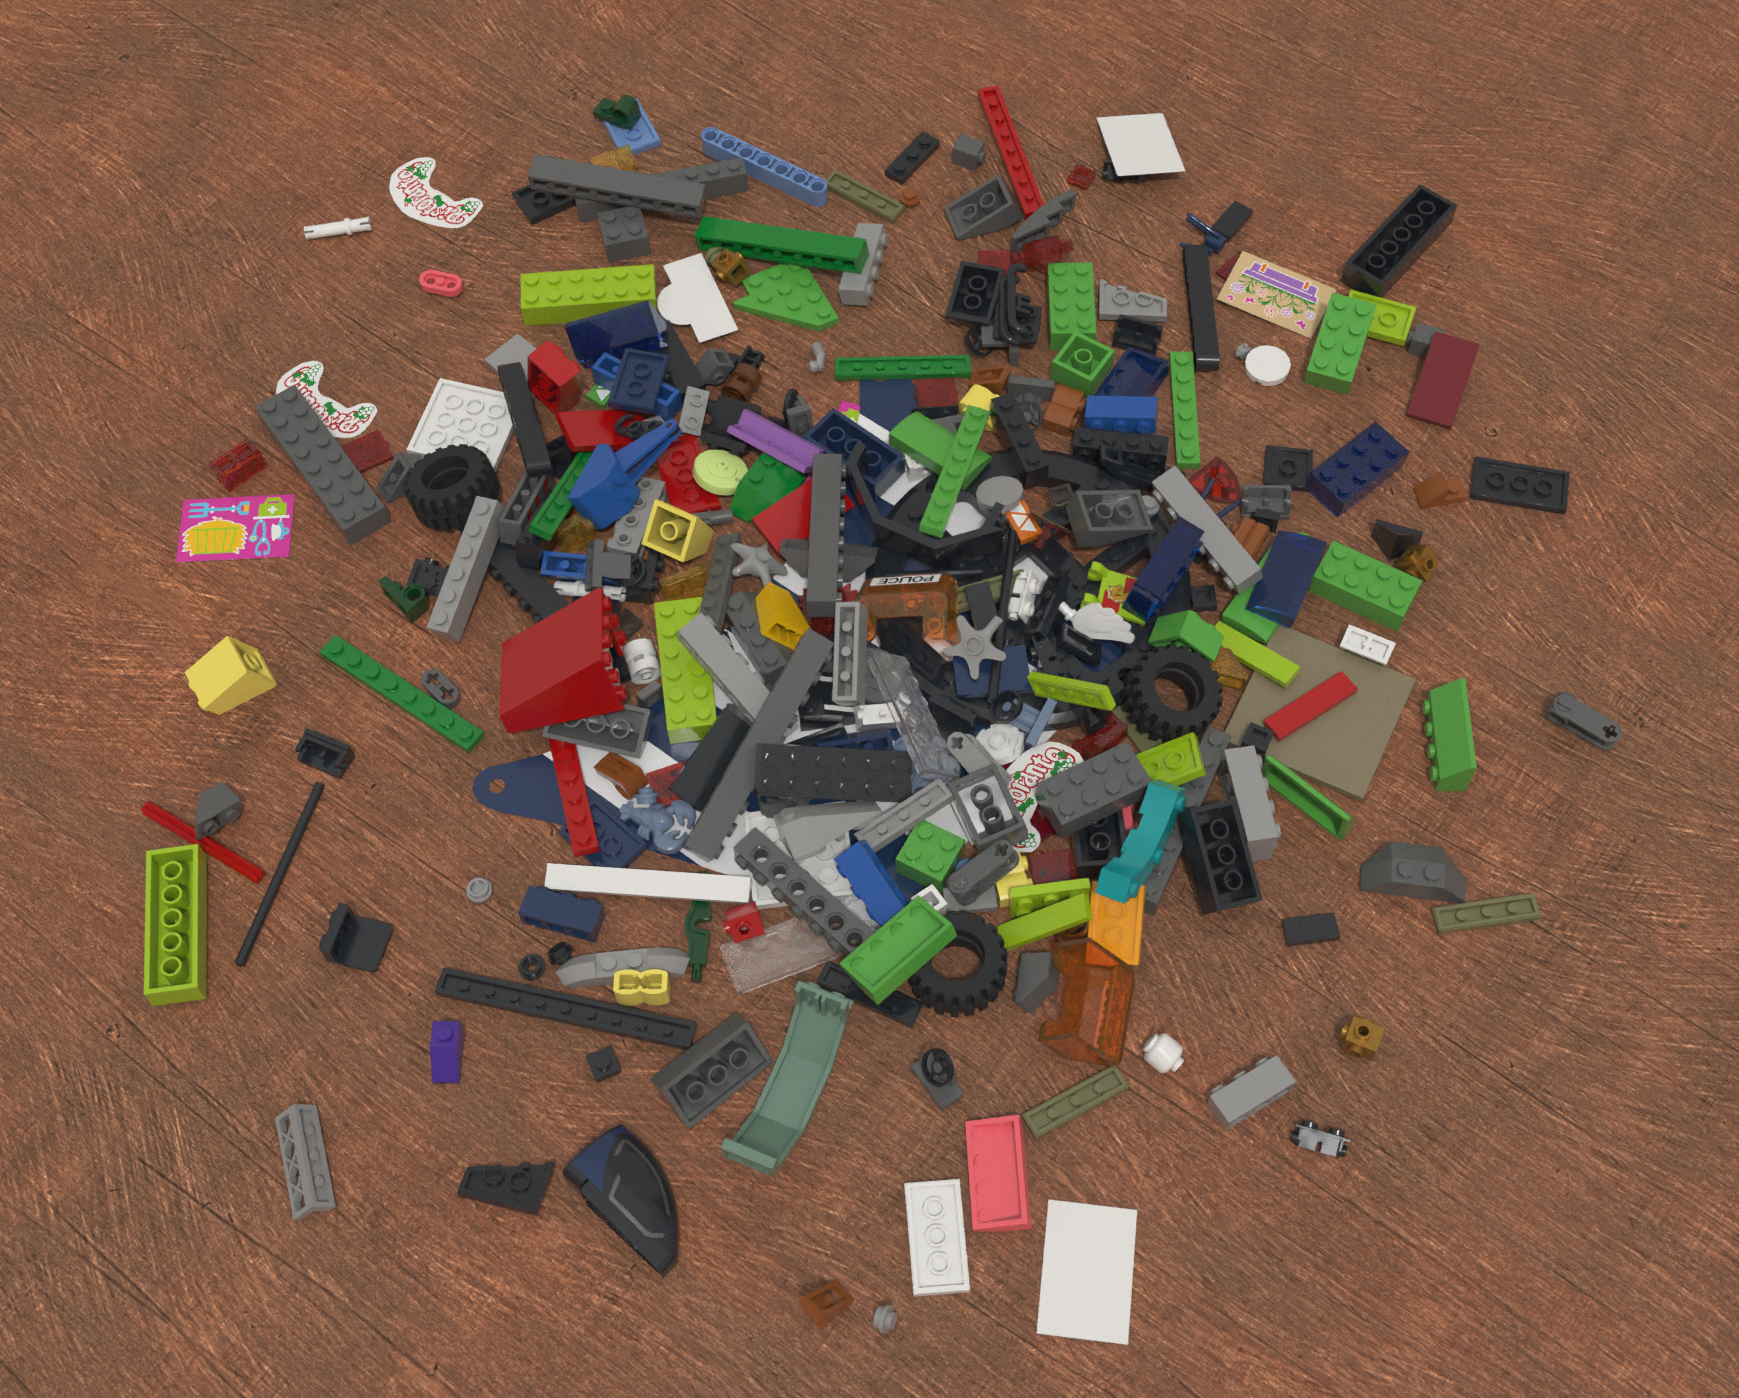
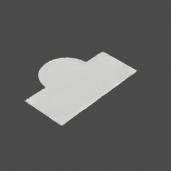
[657,253,738,343]

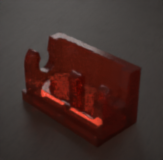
[208,438,267,493]
[1072,712,1128,761]

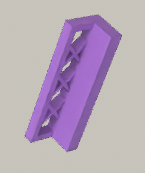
[727,409,824,473]

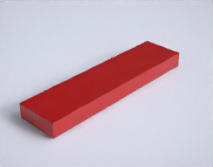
[1263,671,1358,742]

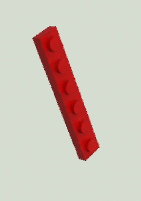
[548,738,600,858]

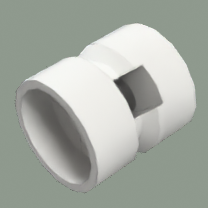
[624,638,661,685]

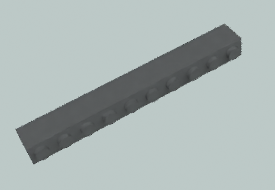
[682,628,834,863]

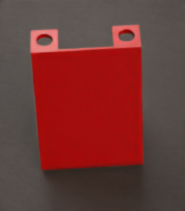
[499,587,627,734]

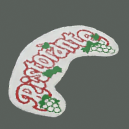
[389,157,483,228]
[276,361,377,438]
[1006,742,1084,852]

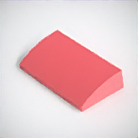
[965,1115,1032,1232]

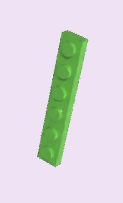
[1169,352,1200,469]

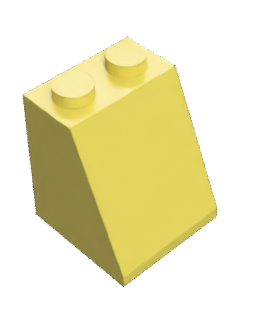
[642,499,714,562]
[185,636,277,715]

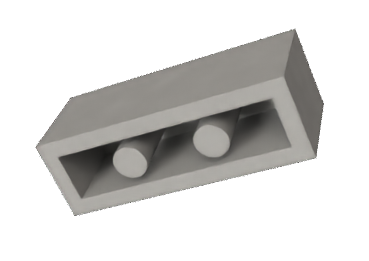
[1207,1055,1296,1131]

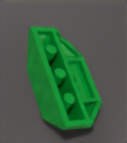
[729,452,806,524]

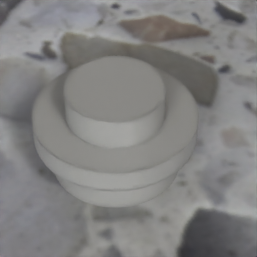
[1142,495,1159,518]
[466,878,493,903]
[873,1304,897,1334]

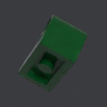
[593,94,641,130]
[379,576,430,623]

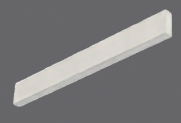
[545,863,752,904]

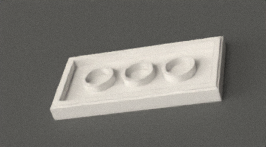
[904,1179,970,1297]

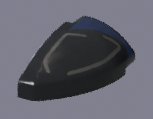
[562,1124,680,1278]

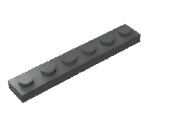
[699,532,742,635]

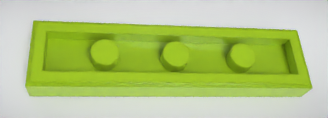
[1215,621,1300,688]
[1027,671,1116,711]
[997,893,1092,952]

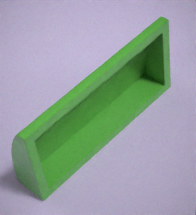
[889,412,992,490]
[1222,547,1314,644]
[1262,754,1355,841]
[839,895,957,1005]

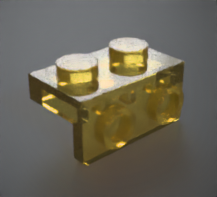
[556,512,597,554]

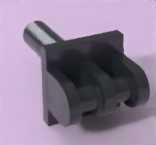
[727,345,765,375]

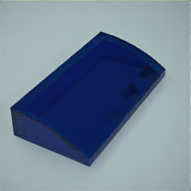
[1084,346,1169,412]
[1245,531,1327,628]

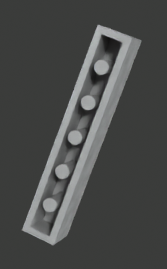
[1152,466,1263,595]
[426,496,505,642]
[675,613,799,738]

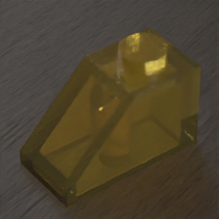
[1210,645,1249,692]

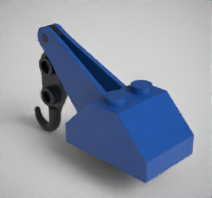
[567,414,682,529]

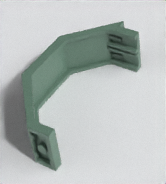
[721,981,854,1177]

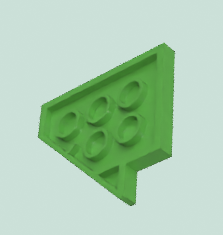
[733,263,839,331]

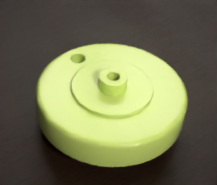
[692,449,748,495]

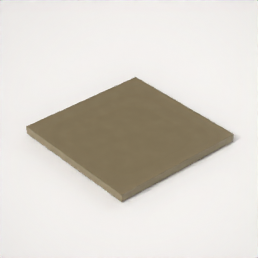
[1225,624,1416,802]

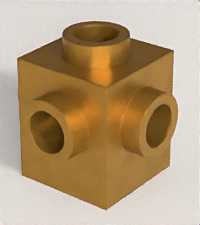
[711,248,751,287]
[1396,544,1440,582]
[1339,1016,1385,1061]

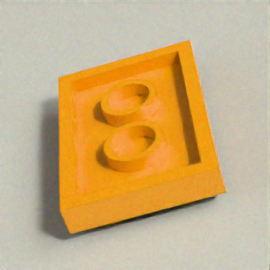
[1086,881,1146,965]

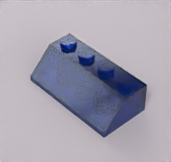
[565,300,668,369]

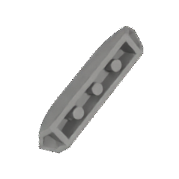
[556,948,690,988]

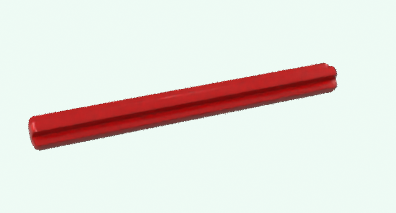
[141,801,265,883]

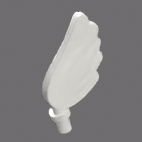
[1059,601,1135,644]

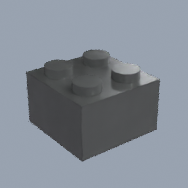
[597,206,651,263]

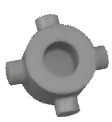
[1235,343,1251,360]

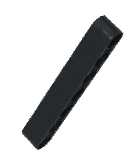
[1183,244,1220,371]
[498,362,552,478]

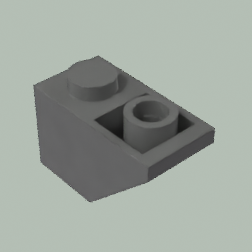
[195,781,241,840]
[1014,952,1061,1013]

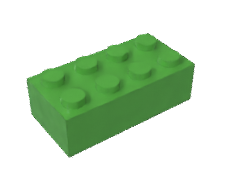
[1047,262,1096,351]
[1304,293,1376,395]
[1309,541,1422,632]

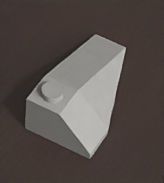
[773,801,883,863]

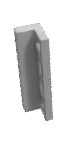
[854,778,955,852]
[275,1104,336,1220]

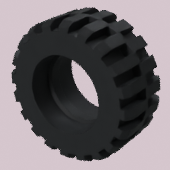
[404,444,500,531]
[1122,644,1223,743]
[907,910,1008,1017]

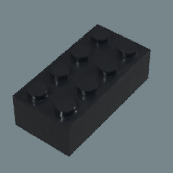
[1177,799,1263,915]
[1070,810,1126,879]

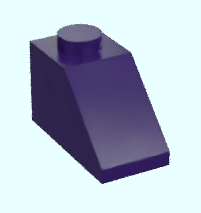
[430,1021,465,1084]

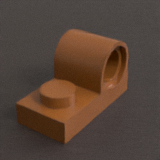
[594,752,648,800]

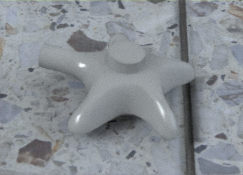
[731,543,788,587]
[944,615,1007,680]

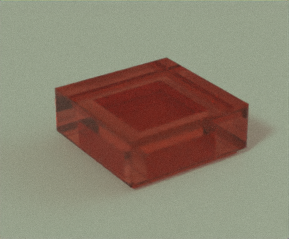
[1067,164,1096,191]

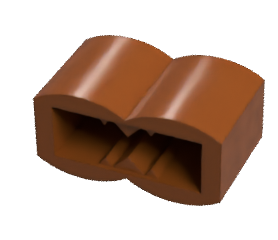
[1042,384,1087,437]

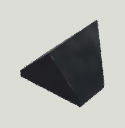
[546,435,579,480]
[1371,519,1423,561]
[1068,678,1110,737]

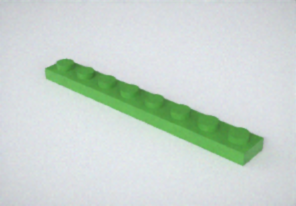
[919,405,990,538]

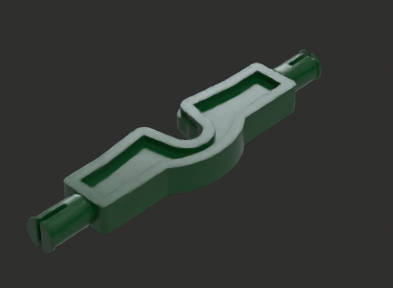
[684,871,712,983]

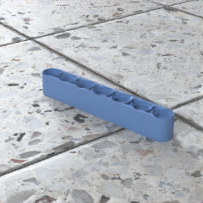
[701,127,828,207]

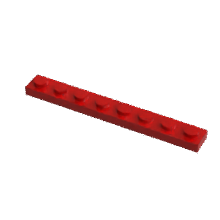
[978,85,1044,219]

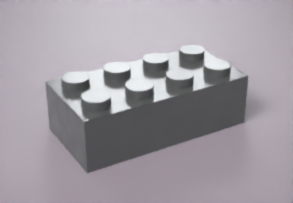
[1035,742,1152,839]

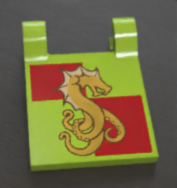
[1080,562,1154,625]

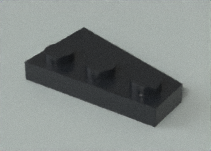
[457,1162,556,1216]

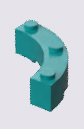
[1095,779,1187,904]

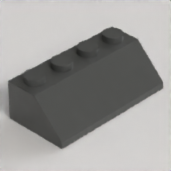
[724,591,793,686]
[542,704,654,759]
[650,1013,773,1129]

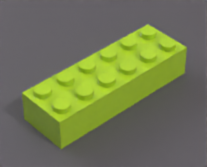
[521,264,658,326]
[654,597,717,744]
[144,844,207,1006]

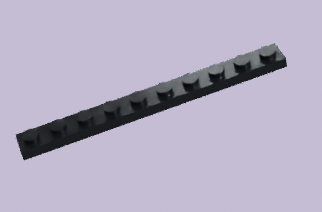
[434,968,697,1050]

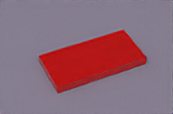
[555,409,645,452]
[655,434,721,514]
[751,479,855,558]

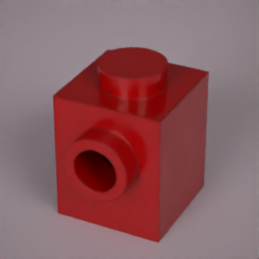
[723,901,765,943]

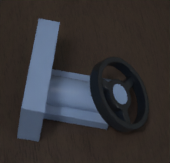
[990,690,1057,748]

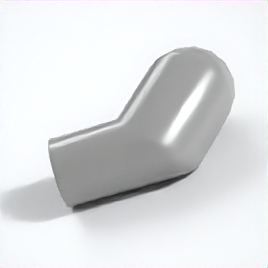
[808,342,826,373]

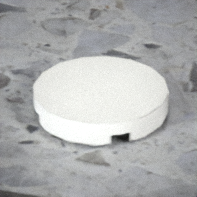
[1244,345,1291,386]
[976,724,1025,765]

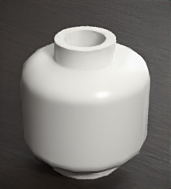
[1142,1033,1184,1073]

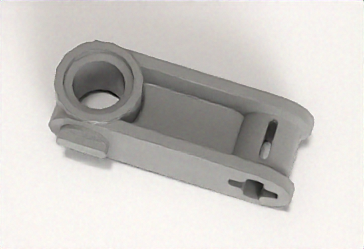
[947,732,1012,787]

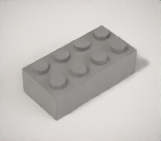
[1218,745,1281,862]

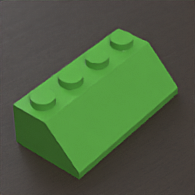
[1422,678,1477,791]

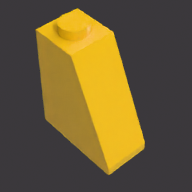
[755,582,811,650]

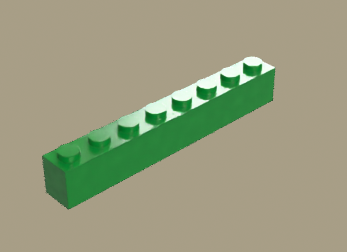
[694,216,870,274]

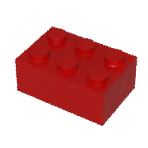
[527,340,581,416]

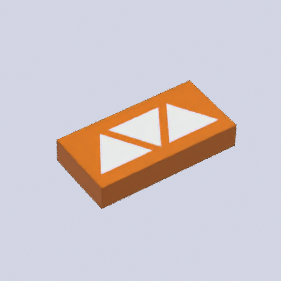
[1005,499,1043,545]

